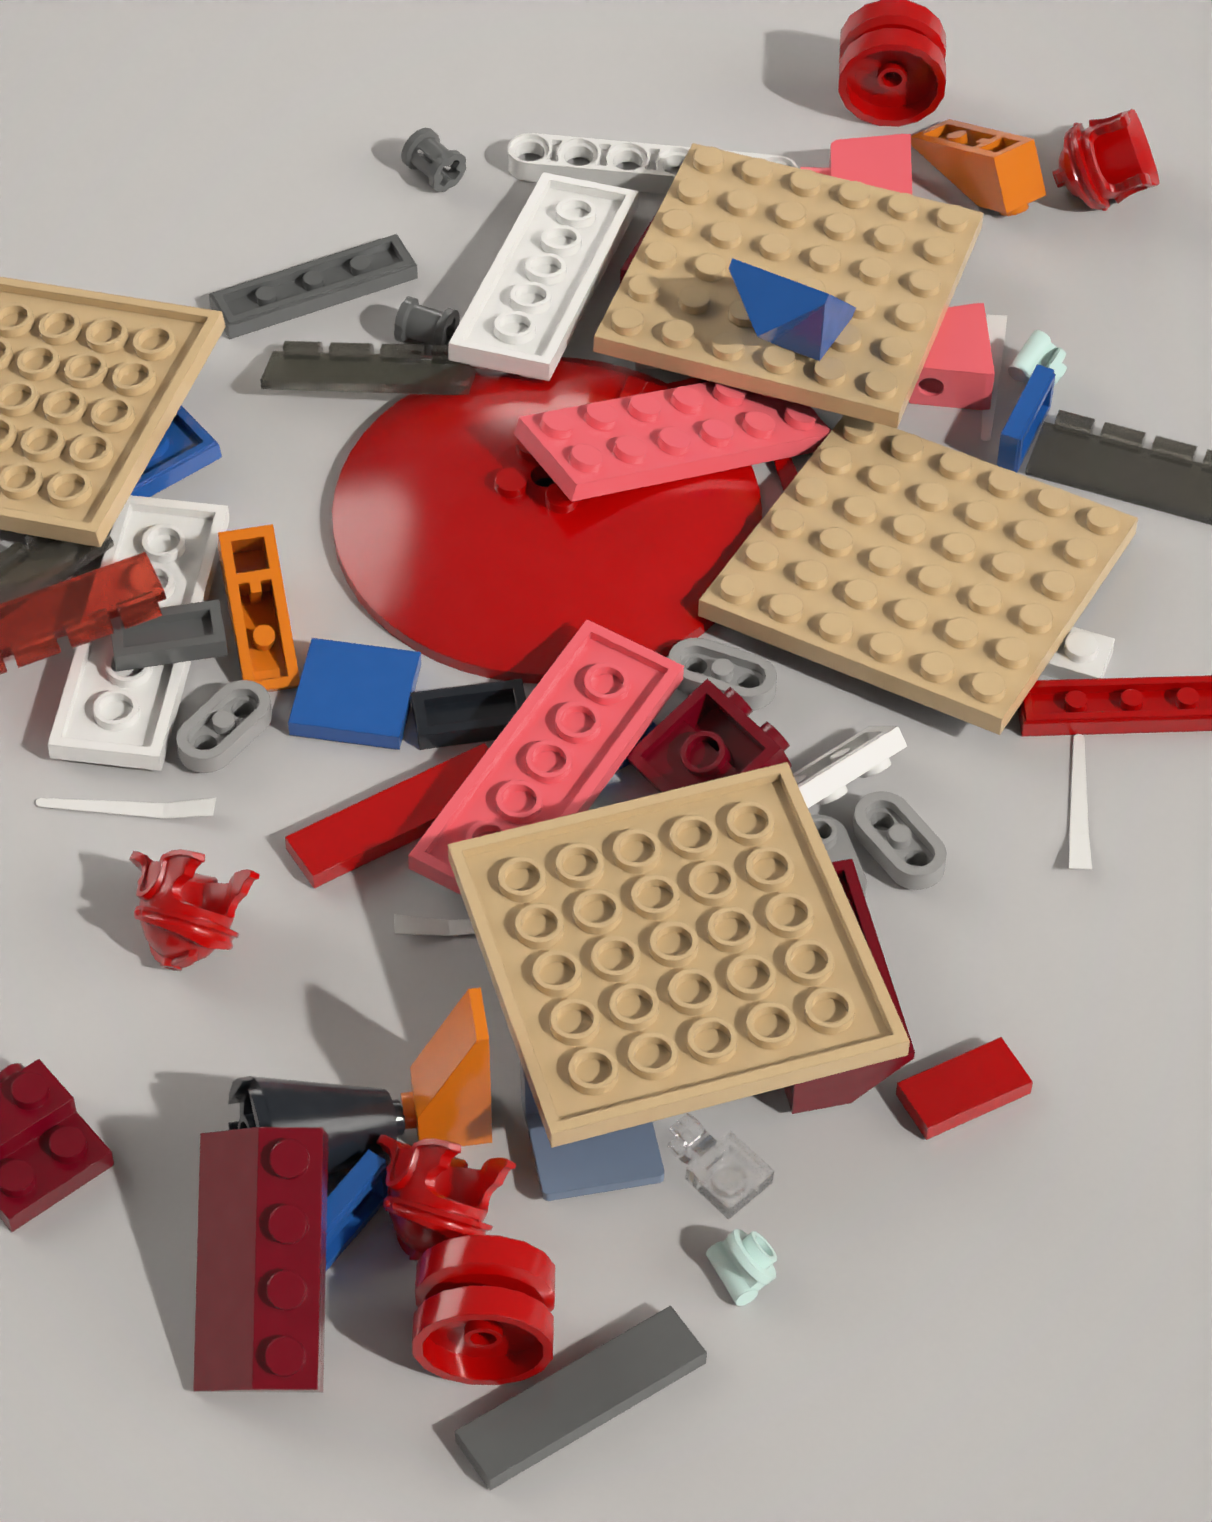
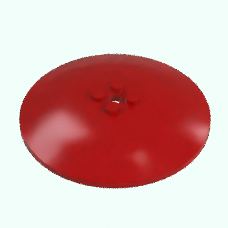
[332,357,762,684]

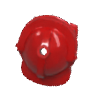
[1052,109,1160,211]
[129,849,260,971]
[376,1134,516,1262]

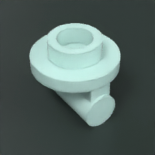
[1008,330,1067,386]
[706,1229,777,1306]

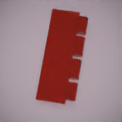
[0,552,167,675]

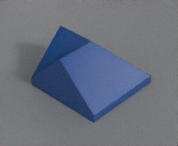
[729,258,856,361]

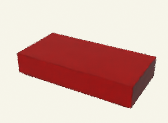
[896,1037,1033,1140]

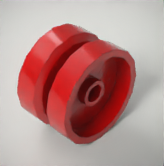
[838,0,946,127]
[412,1235,555,1385]

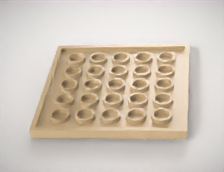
[593,143,984,428]
[0,277,226,548]
[698,415,1138,735]
[448,762,910,1148]

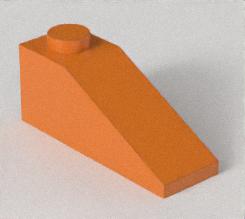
[911,119,1046,216]
[218,524,300,692]
[400,987,492,1147]

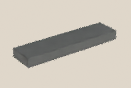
[209,234,418,340]
[455,1305,707,1491]

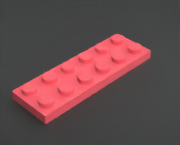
[514,381,831,502]
[408,620,684,895]

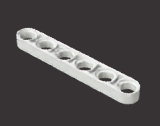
[508,133,798,194]

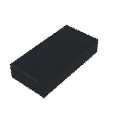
[411,678,526,750]

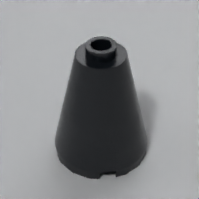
[228,1076,405,1175]

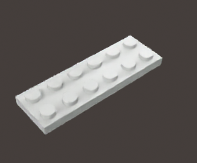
[448,172,639,381]
[47,495,230,771]

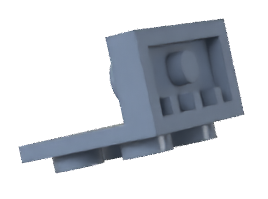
[520,1061,665,1201]

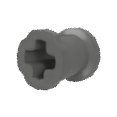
[401,128,466,192]
[394,296,460,355]

